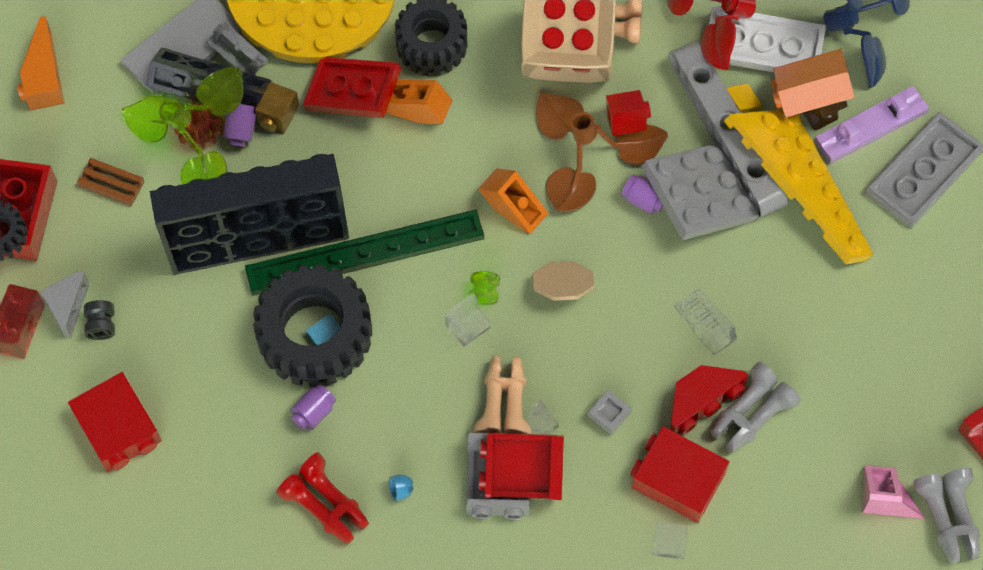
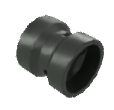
[84,300,115,340]

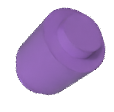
[223,103,256,147]
[622,175,663,215]
[290,384,336,430]

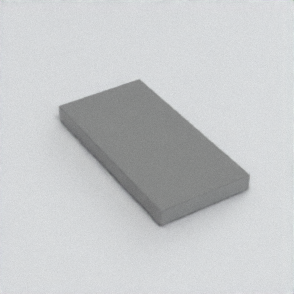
[120,0,242,101]
[865,112,983,229]

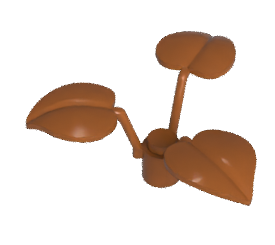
[536,92,668,212]

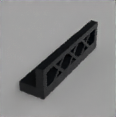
[147,47,272,119]

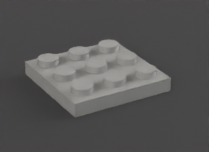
[642,143,759,240]

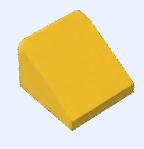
[726,84,763,113]

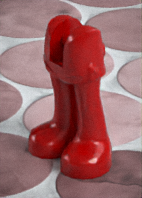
[276,452,369,545]

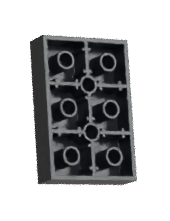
[149,154,349,275]

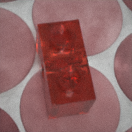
[0,284,45,359]

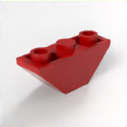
[670,365,748,435]

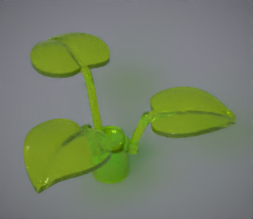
[122,67,243,184]

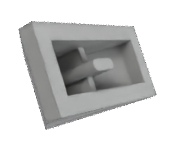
[40,271,90,338]

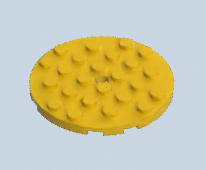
[227,0,395,63]

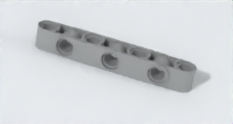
[669,41,788,217]

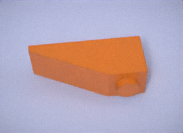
[17,16,65,111]
[386,79,453,124]

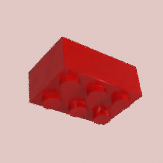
[0,159,58,261]

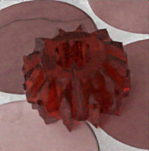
[173,99,224,150]

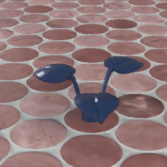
[824,0,910,88]

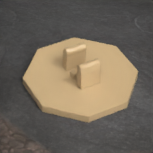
[533,262,595,301]

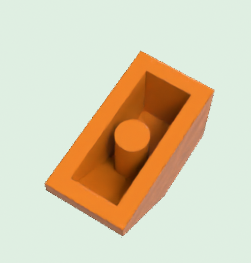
[478,168,548,234]

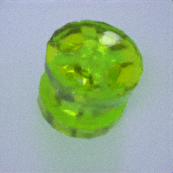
[469,271,500,305]

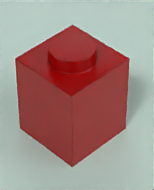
[606,90,651,136]

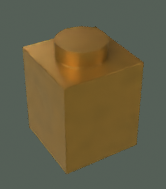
[255,82,299,134]

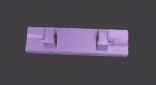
[814,86,929,164]

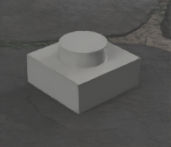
[588,390,632,435]

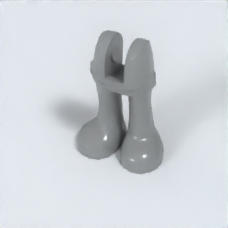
[710,362,801,453]
[914,468,981,564]

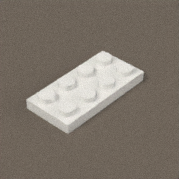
[709,6,826,73]

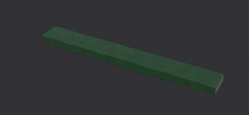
[245,209,484,296]

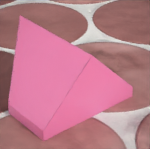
[863,465,925,519]

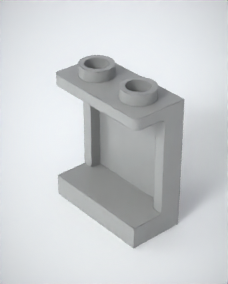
[466,433,530,520]

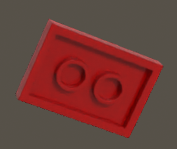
[303,57,402,118]

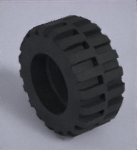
[253,264,372,387]

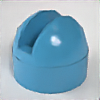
[389,474,414,501]

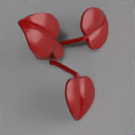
[667,0,756,71]

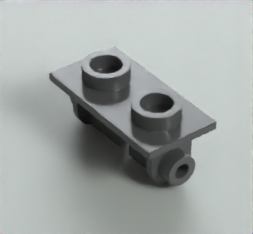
[206,22,268,75]

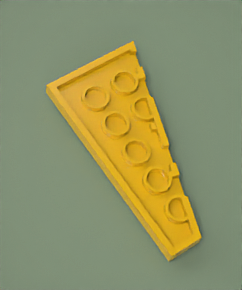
[724,109,874,264]

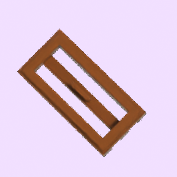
[77,158,145,206]

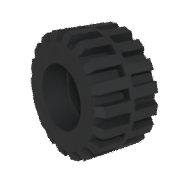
[395,0,468,76]

